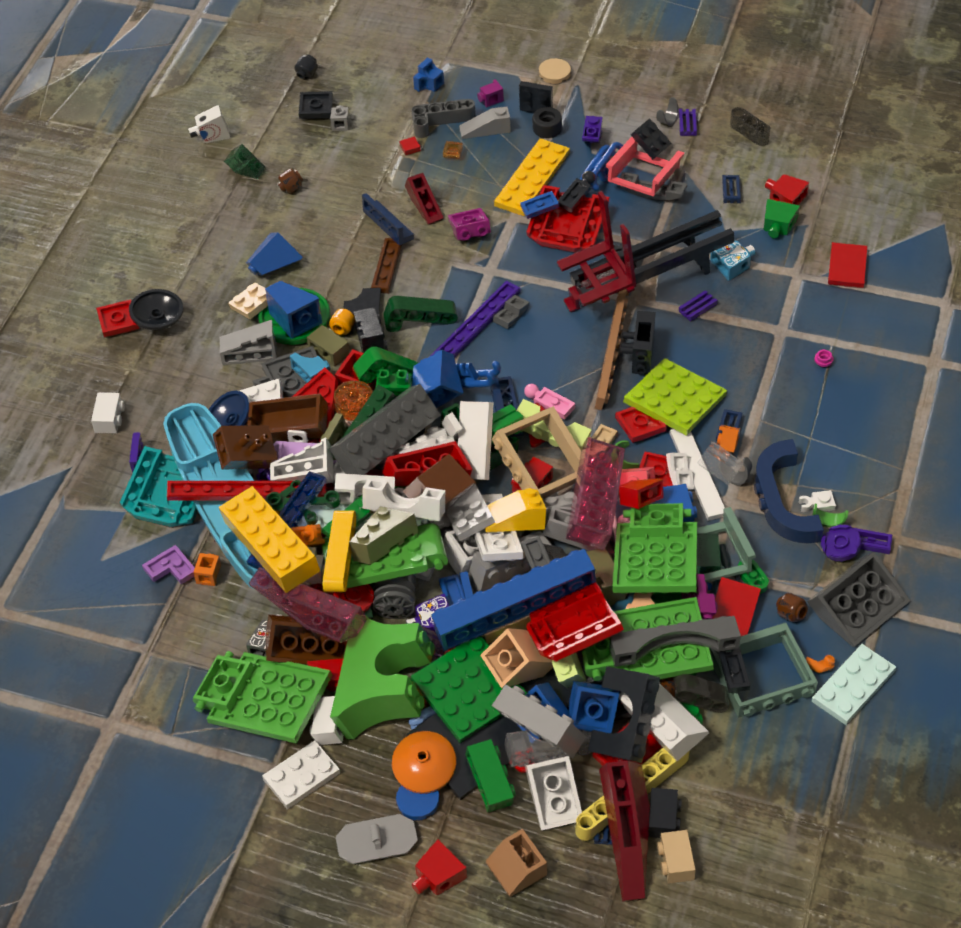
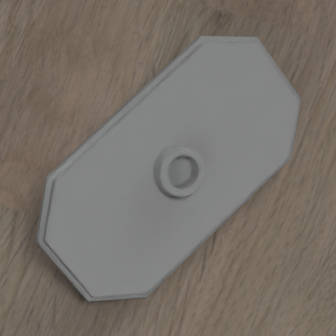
[336,814,418,864]

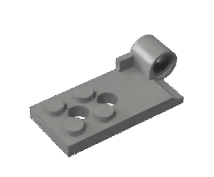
[445,484,495,542]

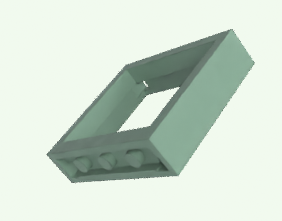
[709,623,818,718]

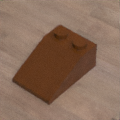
[403,454,476,523]

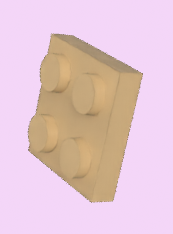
[228,283,268,319]

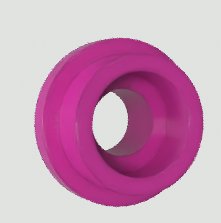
[814,349,833,367]

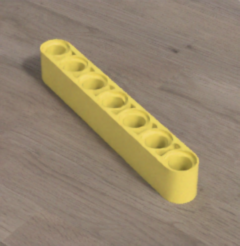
[575,748,690,841]

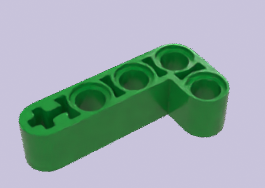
[353,347,418,384]

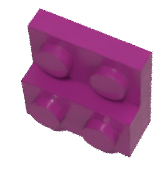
[448,208,491,241]
[681,574,718,620]

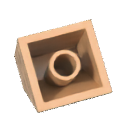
[480,628,553,688]

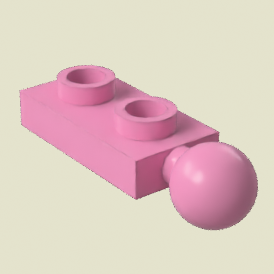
[524,384,575,420]

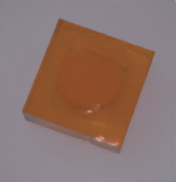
[443,141,463,159]

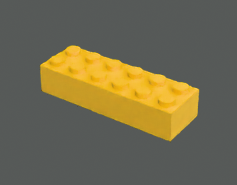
[219,486,320,593]

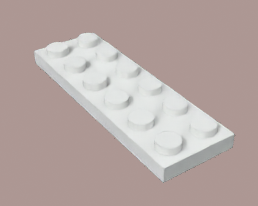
[474,494,523,562]

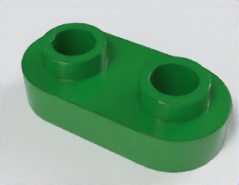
[738,560,769,594]

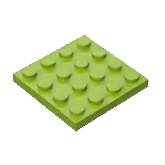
[623,358,727,436]

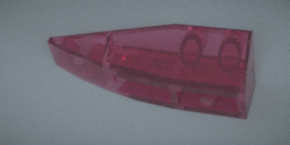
[249,567,367,643]

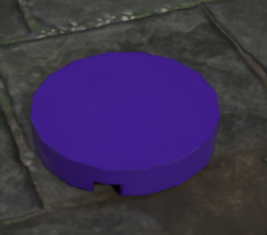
[821,524,862,562]

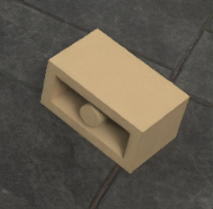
[657,830,695,884]

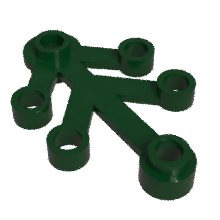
[265,479,341,526]

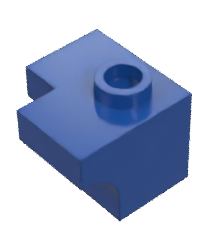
[413,57,444,92]

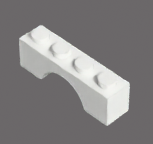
[363,478,445,521]

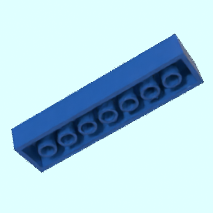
[431,548,596,651]

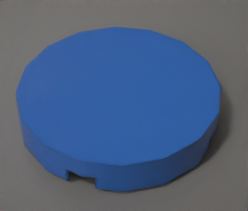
[396,786,439,820]

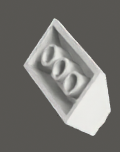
[619,683,709,761]

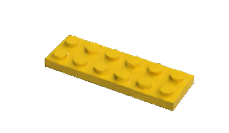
[494,138,570,217]

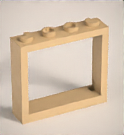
[492,406,593,499]

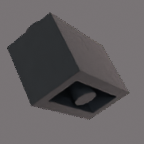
[648,788,682,838]

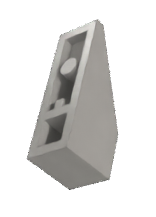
[459,107,511,139]

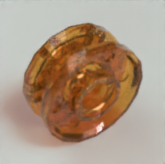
[334,380,373,421]

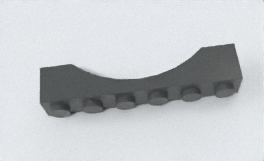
[609,616,741,667]

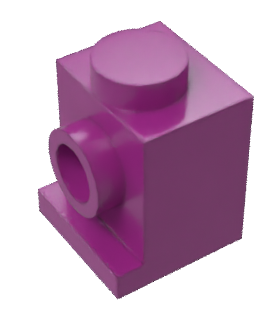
[477,79,504,108]

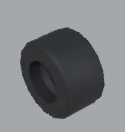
[532,107,562,138]

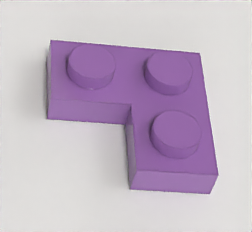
[142,545,195,584]

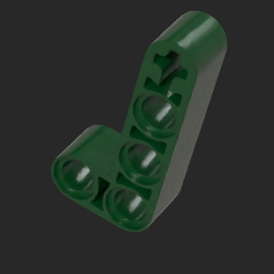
[383,296,458,332]

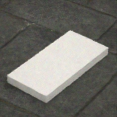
[458,401,494,480]

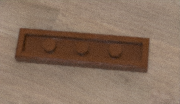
[371,238,402,294]

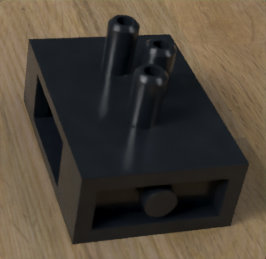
[620,311,656,375]

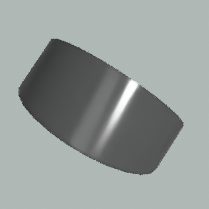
[656,97,678,126]
[718,457,753,485]

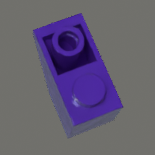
[582,116,603,143]

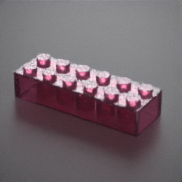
[566,437,625,550]

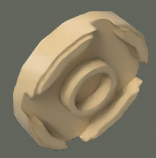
[539,58,571,84]

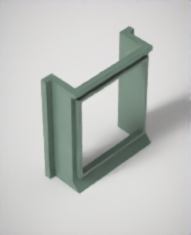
[697,507,756,582]

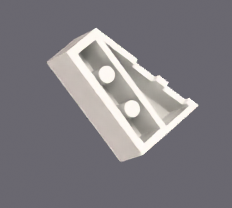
[270,438,334,483]

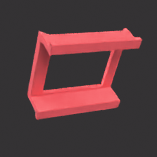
[606,137,684,197]

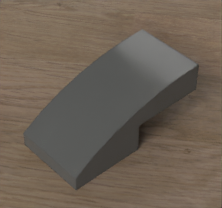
[493,295,530,329]

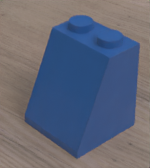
[265,281,322,339]
[412,350,463,408]

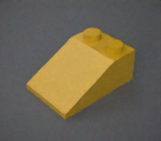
[484,488,546,532]

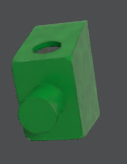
[763,199,800,238]

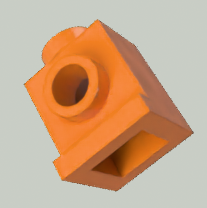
[717,425,740,455]
[193,553,221,586]

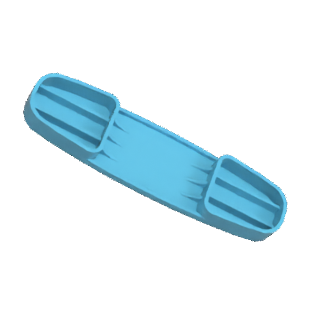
[163,403,278,591]

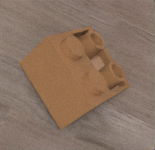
[486,829,547,897]

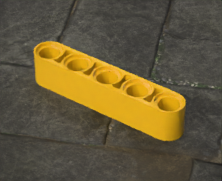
[323,511,356,592]

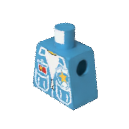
[710,241,755,281]

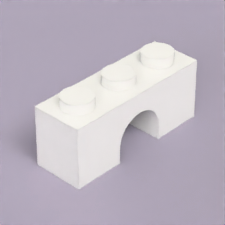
[335,473,395,505]

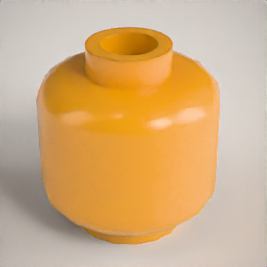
[329,308,355,335]

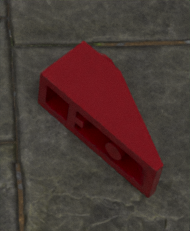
[405,173,444,225]

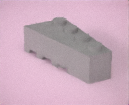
[468,531,553,592]
[492,684,586,759]

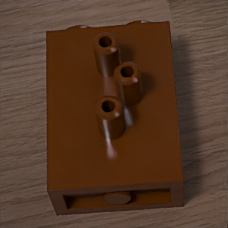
[212,425,278,470]

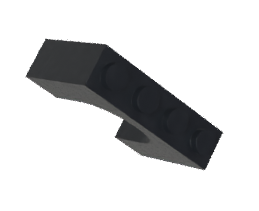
[588,666,660,763]

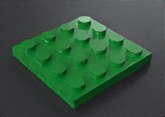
[410,636,527,743]

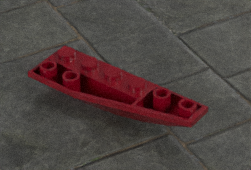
[599,761,650,902]

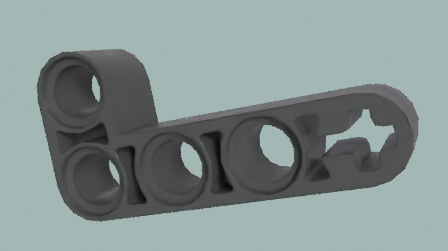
[411,99,476,138]

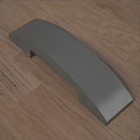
[617,172,687,200]

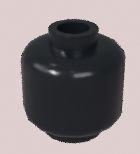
[294,54,318,79]

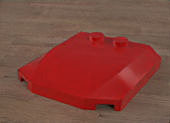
[526,185,610,252]
[526,582,624,662]

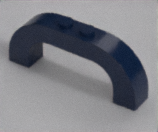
[754,439,824,543]

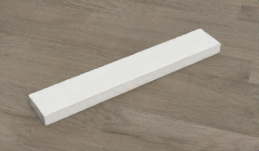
[670,429,725,521]

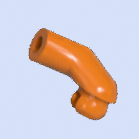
[806,655,835,673]

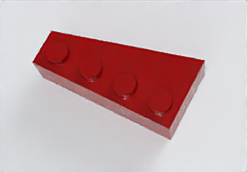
[383,441,473,487]

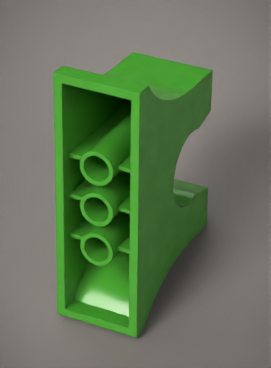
[330,611,435,739]

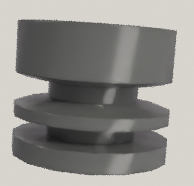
[373,574,416,619]

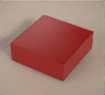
[399,136,421,156]

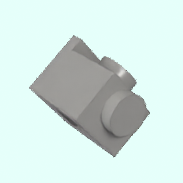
[330,105,349,131]

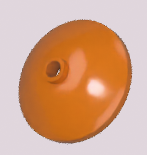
[392,731,456,794]

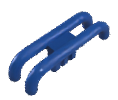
[580,142,623,191]
[456,361,501,388]

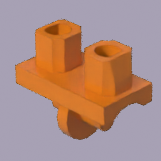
[291,524,325,547]

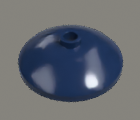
[209,390,250,426]

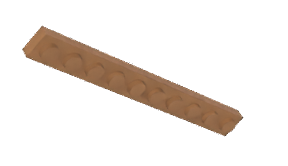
[594,289,629,410]

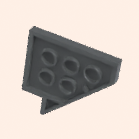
[252,346,339,401]

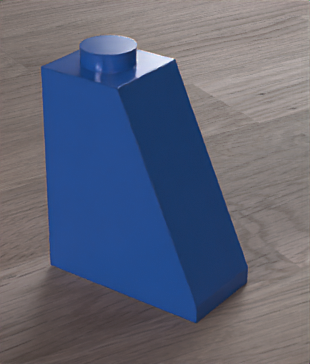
[246,232,303,275]

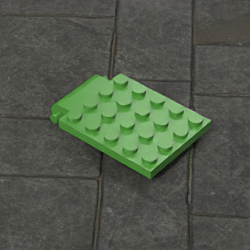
[612,503,697,594]
[322,523,448,588]
[581,597,714,681]
[193,651,332,744]

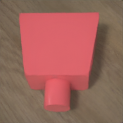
[617,467,655,486]

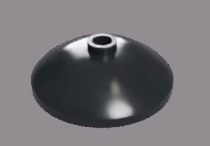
[129,289,183,330]

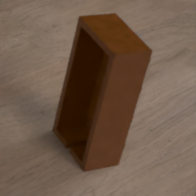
[247,394,328,444]

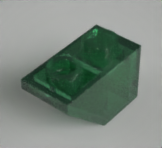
[224,144,266,179]

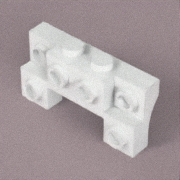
[375,426,455,470]

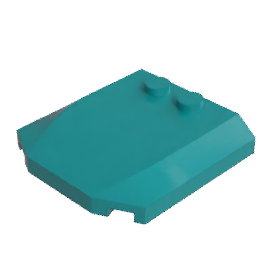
[120,446,198,527]

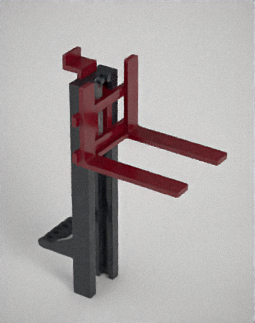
[557,191,735,312]

